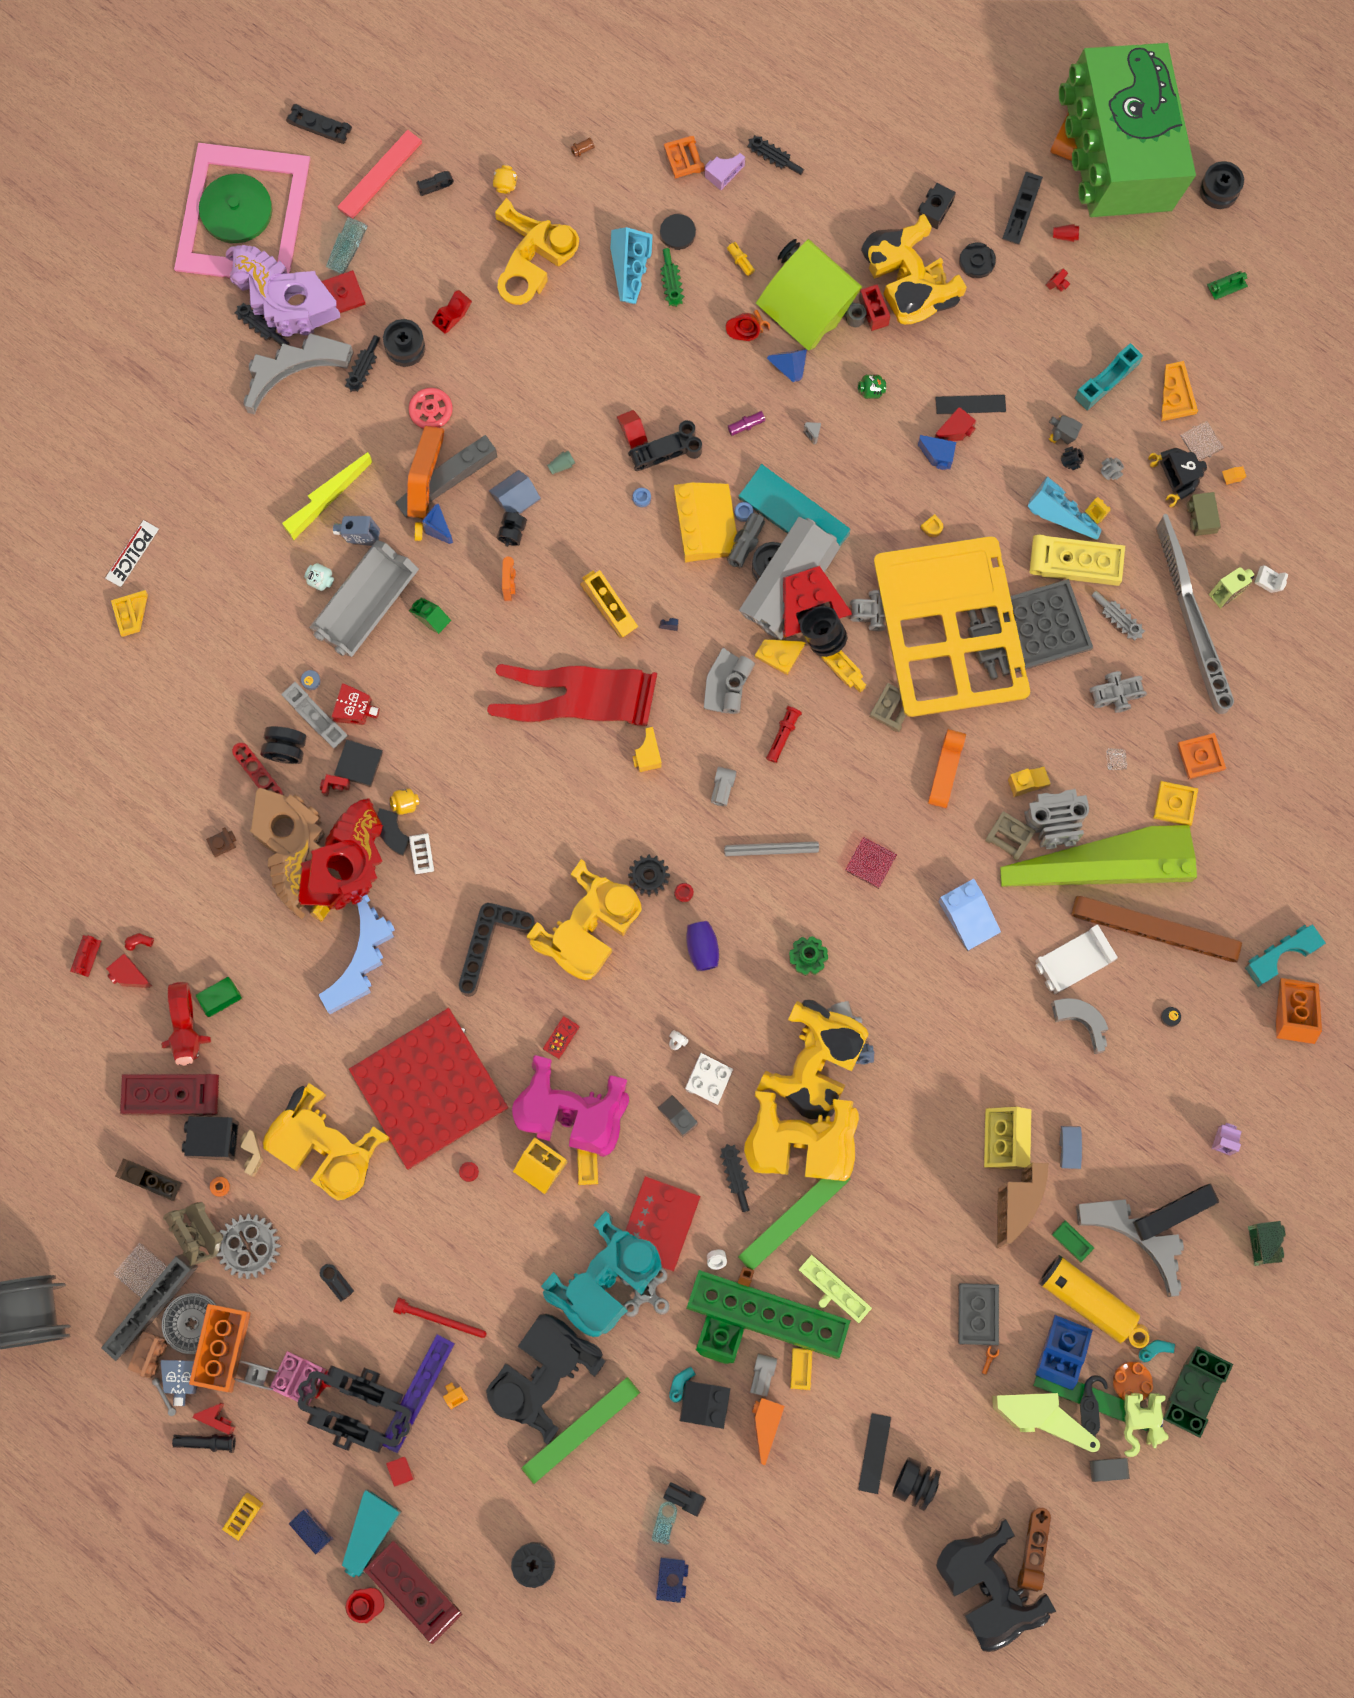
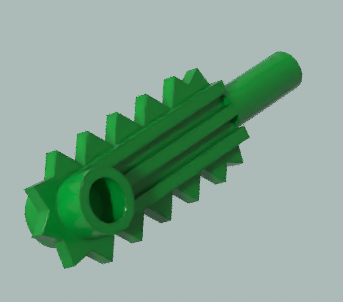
[660,248,685,307]

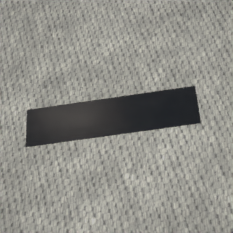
[936,395,1006,414]
[858,1413,891,1494]

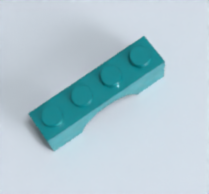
[1075,343,1143,411]
[1245,924,1326,987]

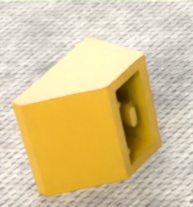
[513,1137,568,1194]

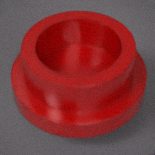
[674,883,694,902]
[459,1162,479,1182]

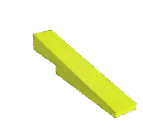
[282,452,372,540]

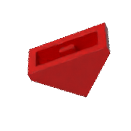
[617,410,648,449]

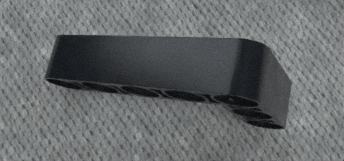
[459,903,536,997]

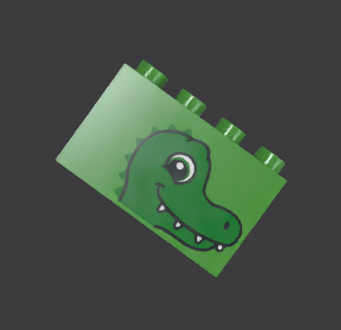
[1059,43,1196,217]

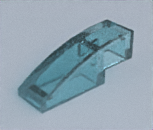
[326,217,368,274]

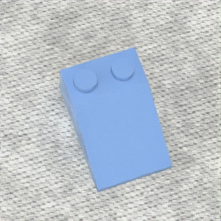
[938,879,1001,951]

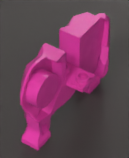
[512,1055,629,1157]

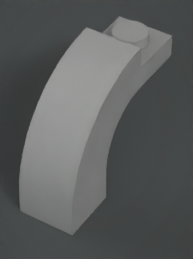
[1051,998,1108,1054]

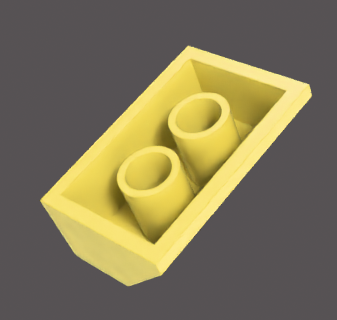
[984,1107,1031,1169]

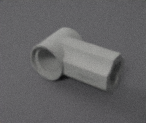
[711,766,737,806]
[750,1354,777,1397]

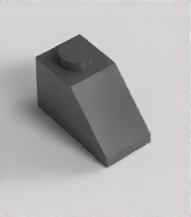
[658,1095,698,1138]

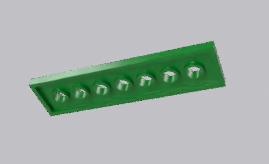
[686,1270,851,1360]

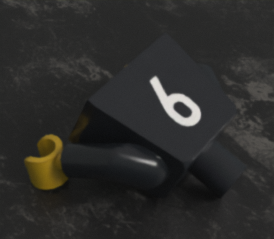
[1148,448,1207,507]

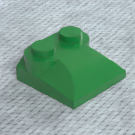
[696,1316,745,1364]

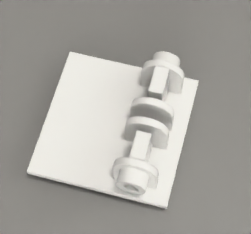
[685,1053,733,1105]

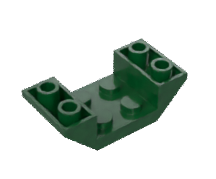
[1163,1346,1233,1438]

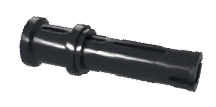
[172,1434,236,1453]

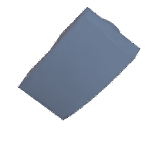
[1059,1126,1082,1169]

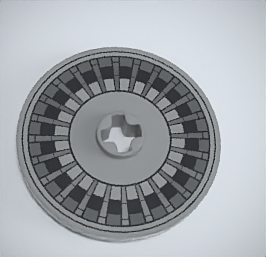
[162,1293,217,1354]

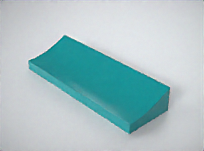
[738,464,851,546]

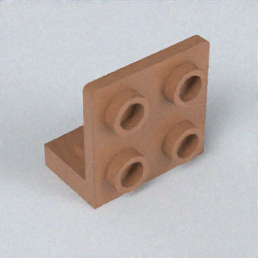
[128,1331,167,1378]

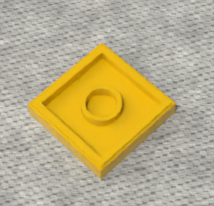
[1153,781,1198,826]

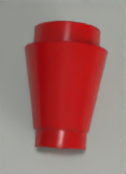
[1053,224,1079,242]

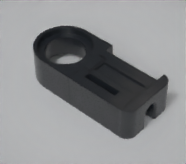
[416,171,454,196]

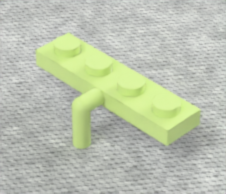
[799,1255,872,1324]

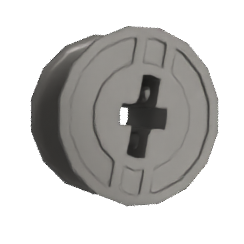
[234,1360,279,1390]

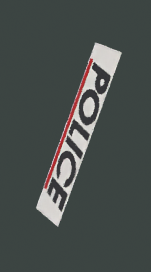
[105,520,159,587]

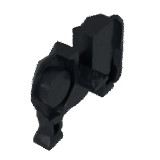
[486,1314,606,1445]
[936,1518,1056,1652]

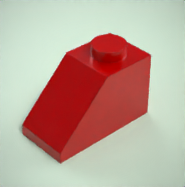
[935,407,976,441]
[106,954,152,988]

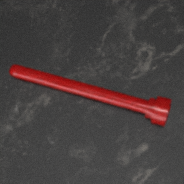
[393,1297,487,1338]

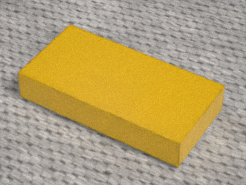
[577,1149,598,1185]
[790,1348,812,1390]

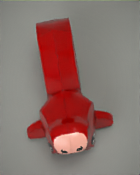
[161,982,211,1066]

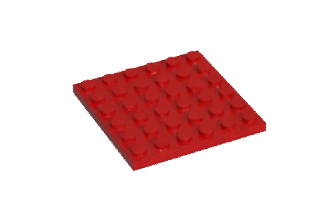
[349,1008,509,1170]

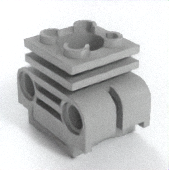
[1024,789,1089,849]

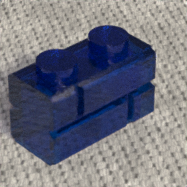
[289,1509,333,1555]

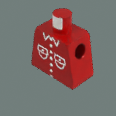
[332,683,380,725]

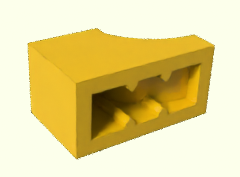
[632,727,662,772]
[1008,767,1051,797]

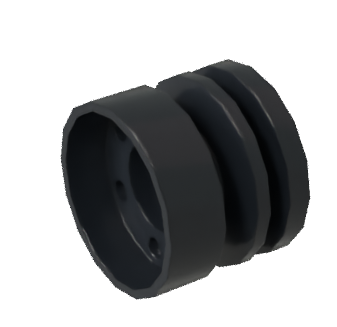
[800,606,848,657]
[892,1457,941,1511]
[511,1542,556,1588]

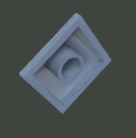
[489,470,541,514]

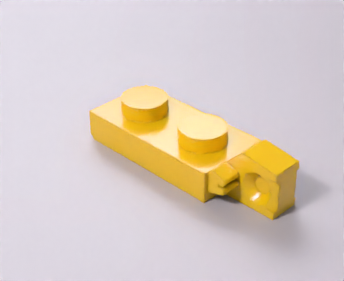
[821,650,866,693]

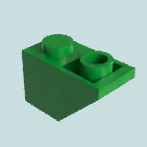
[409,597,452,634]

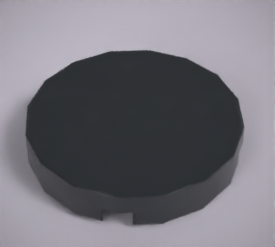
[660,214,696,250]
[959,242,996,278]

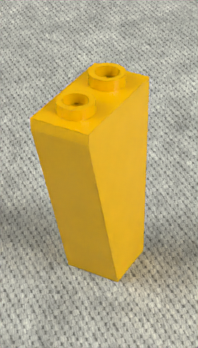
[580,570,638,638]

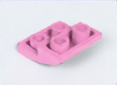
[270,1351,326,1405]

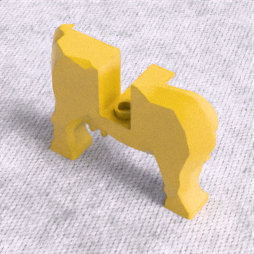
[527,859,642,980]
[744,1091,859,1181]

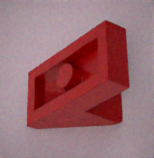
[192,1403,235,1435]

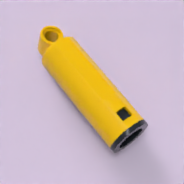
[1038,1255,1149,1348]

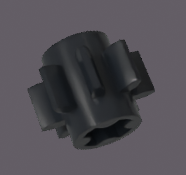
[1061,446,1084,471]

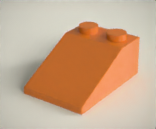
[1276,978,1322,1044]
[752,1398,785,1465]

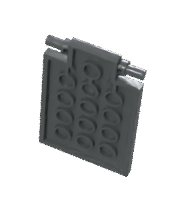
[967,579,1093,680]

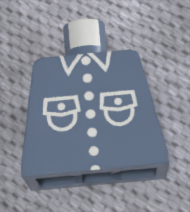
[333,516,380,546]
[161,1360,197,1406]

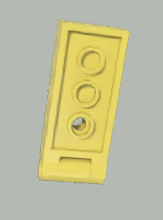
[1029,535,1125,586]

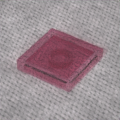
[845,837,897,889]

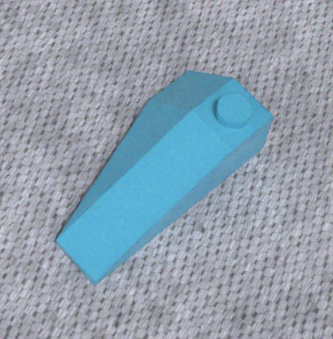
[610,227,653,304]
[1027,476,1101,540]

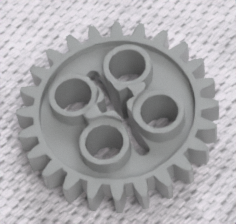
[217,1214,282,1279]

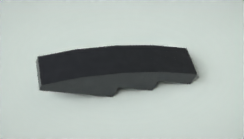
[1002,172,1043,245]

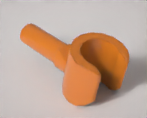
[754,310,770,333]
[982,1346,999,1375]

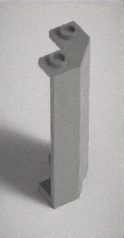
[739,517,840,640]
[309,540,419,657]

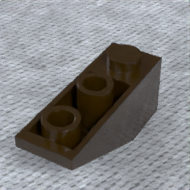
[115,1158,182,1201]

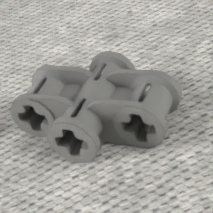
[850,590,904,631]
[1089,671,1147,713]

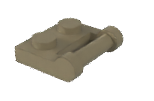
[869,683,917,732]
[985,811,1036,861]

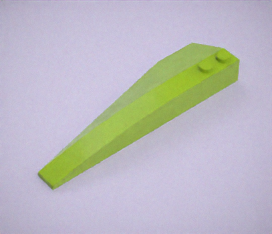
[1000,825,1197,887]

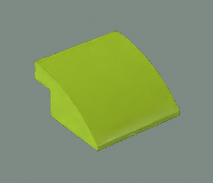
[756,239,862,351]

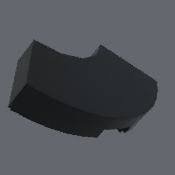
[378,808,410,856]

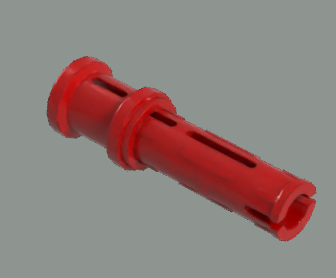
[766,706,802,763]

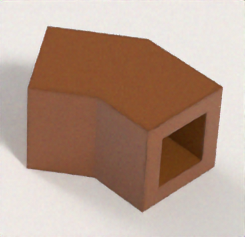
[737,1267,755,1287]

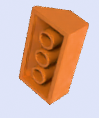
[189,1304,251,1393]

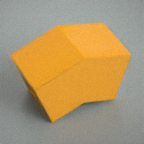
[1222,466,1246,485]

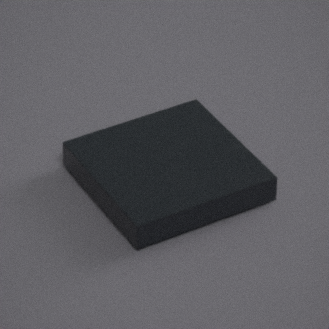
[334,740,383,787]

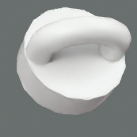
[669,1030,689,1050]
[707,1249,727,1270]

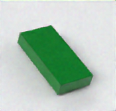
[1051,1220,1094,1263]

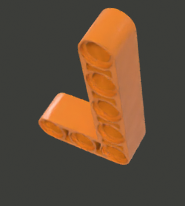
[407,426,444,519]

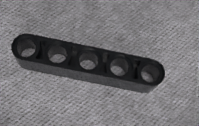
[1132,1183,1220,1241]

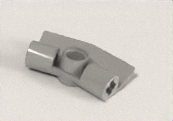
[704,648,755,714]

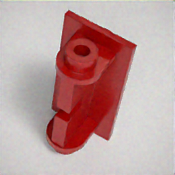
[70,935,101,977]

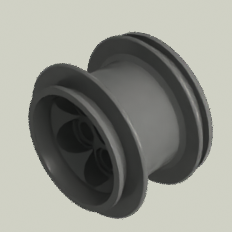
[0,1275,71,1350]

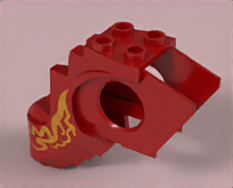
[298,798,383,910]

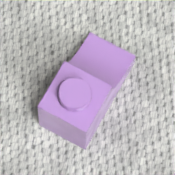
[705,153,745,190]
[1211,1123,1242,1155]

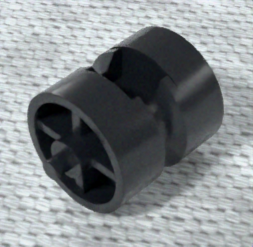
[496,511,527,547]

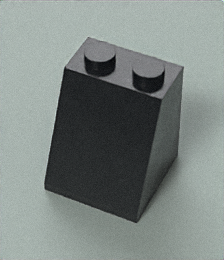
[182,1116,239,1161]

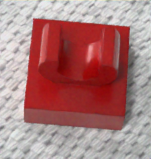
[1045,268,1070,292]

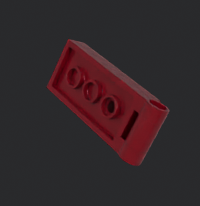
[120,1074,219,1115]
[363,1540,463,1644]

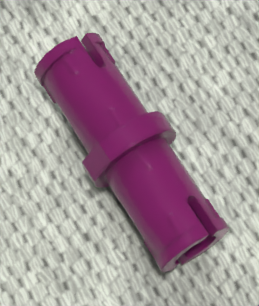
[728,411,765,436]

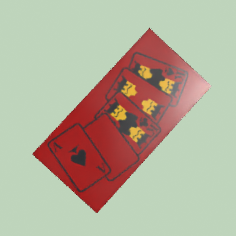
[543,1016,580,1059]

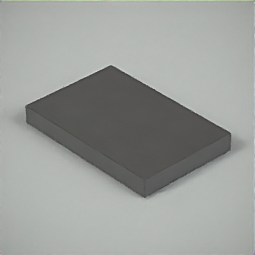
[958,1283,999,1345]

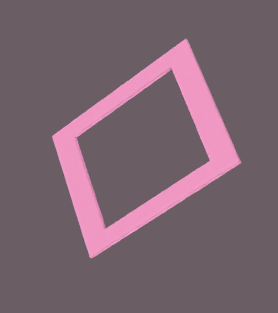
[174,143,310,278]

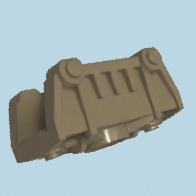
[163,1202,223,1266]

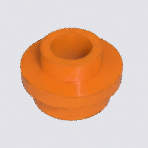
[210,1177,230,1197]

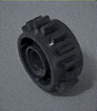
[628,854,670,897]

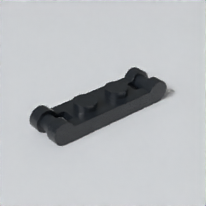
[286,104,352,144]

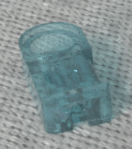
[652,1502,677,1545]

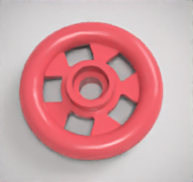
[408,388,453,429]

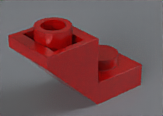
[432,290,472,334]

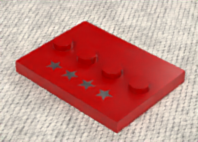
[625,1176,701,1272]

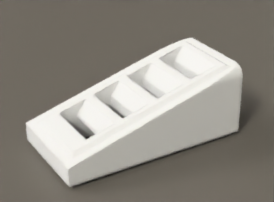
[409,833,434,874]

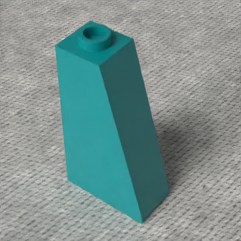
[342,1489,402,1577]

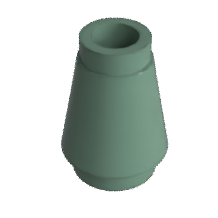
[547,451,575,475]

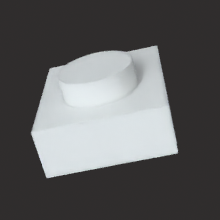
[1255,565,1288,593]

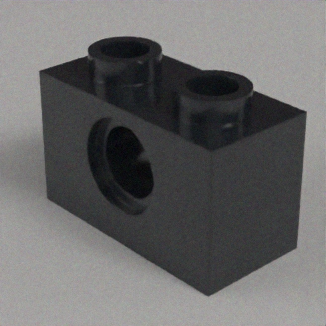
[917,183,956,229]

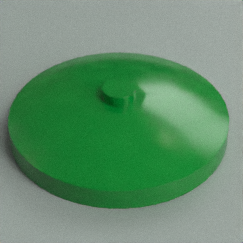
[199,174,272,243]

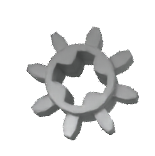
[1101,457,1124,480]

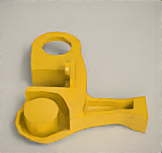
[495,197,579,305]

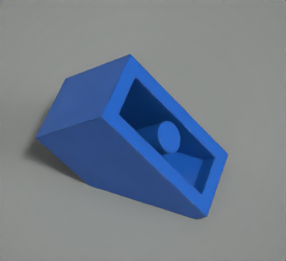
[918,435,957,470]

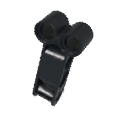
[628,420,702,471]

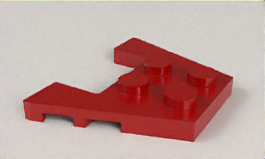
[783,566,852,637]

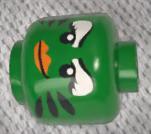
[858,374,886,399]

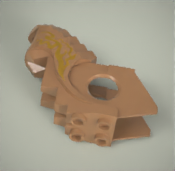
[249,788,325,919]

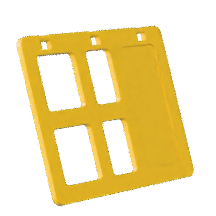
[874,536,1030,717]

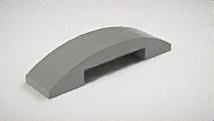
[281,682,348,748]

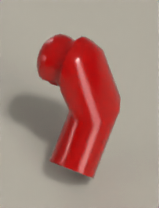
[125,933,154,951]

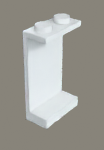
[1035,924,1118,994]

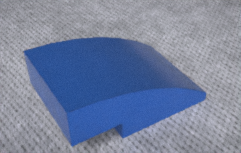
[1035,1315,1093,1390]

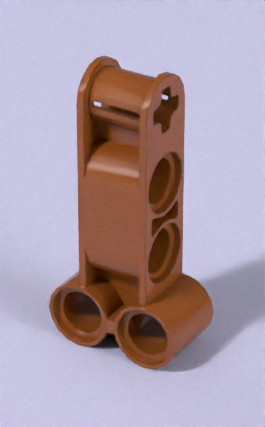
[1017,1508,1051,1592]

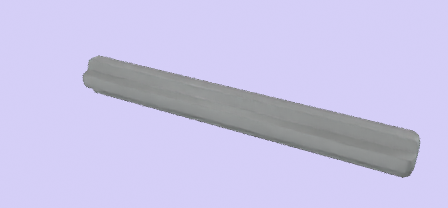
[724,841,819,856]

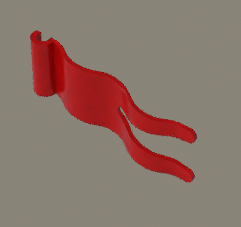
[487,664,658,726]

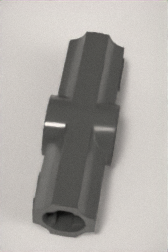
[727,513,765,568]

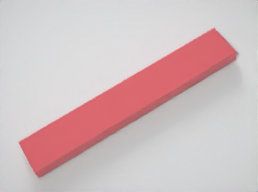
[338,130,422,220]

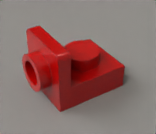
[320,774,351,797]

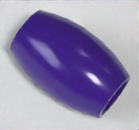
[686,921,719,971]

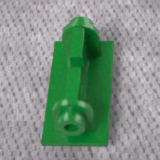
[1207,271,1248,300]

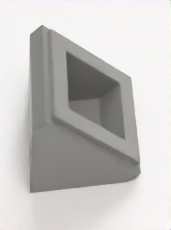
[804,422,821,444]

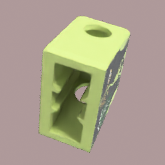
[1209,567,1254,609]

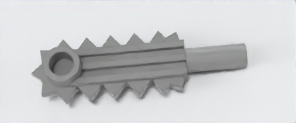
[1091,591,1145,641]

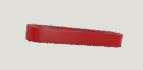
[232,743,284,795]

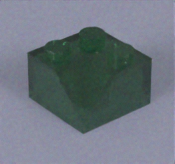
[1248,1221,1286,1266]

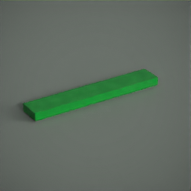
[1033,1376,1148,1431]

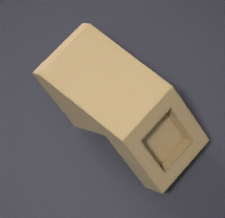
[240,1129,264,1177]

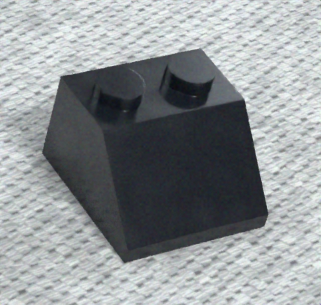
[679,1381,731,1429]

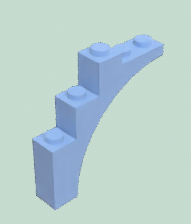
[319,895,395,1014]

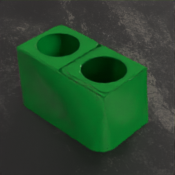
[196,977,243,1017]

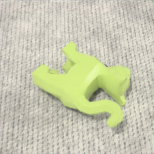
[1124,1393,1168,1457]

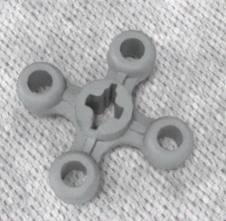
[621,1268,670,1317]

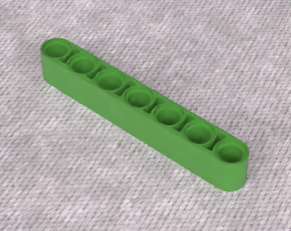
[738,1177,851,1270]
[521,1377,641,1484]

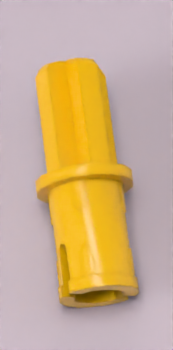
[727,242,755,276]

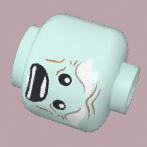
[304,563,334,591]

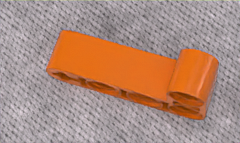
[928,729,966,808]

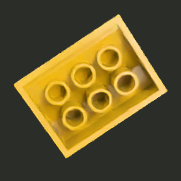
[674,482,737,563]

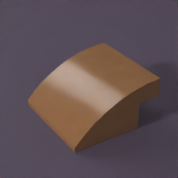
[997,1162,1049,1249]

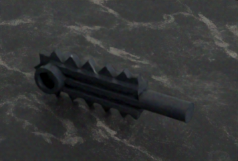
[747,135,805,175]
[234,303,289,346]
[345,335,380,392]
[720,1144,749,1212]

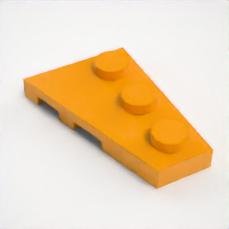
[1161,361,1198,421]

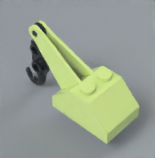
[992,1375,1108,1452]

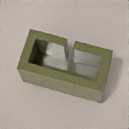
[1187,492,1221,536]

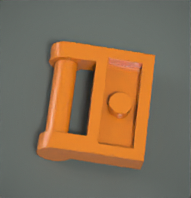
[664,136,705,179]
[502,556,516,601]

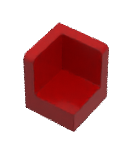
[386,1457,415,1487]

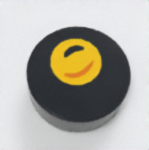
[1161,1007,1181,1027]

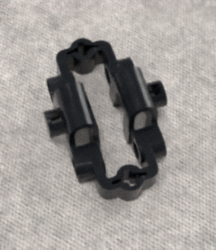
[298,1365,412,1453]

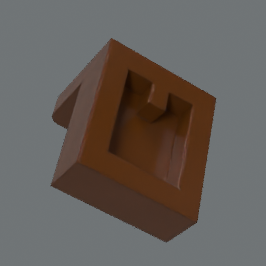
[206,827,237,857]

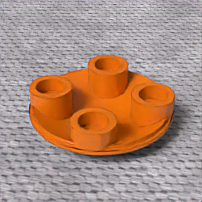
[1113,1362,1153,1401]

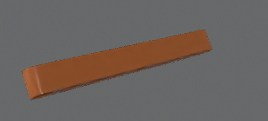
[1071,896,1242,962]

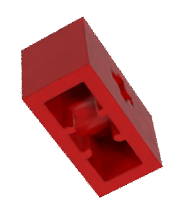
[859,284,890,331]

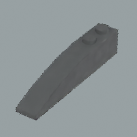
[395,435,497,518]
[101,1254,198,1361]

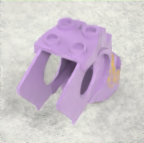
[226,245,340,337]

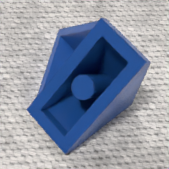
[767,349,807,382]
[422,504,453,544]

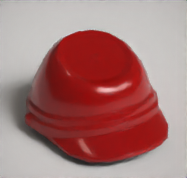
[725,313,761,341]
[345,1587,385,1624]

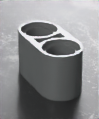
[1089,1458,1130,1482]

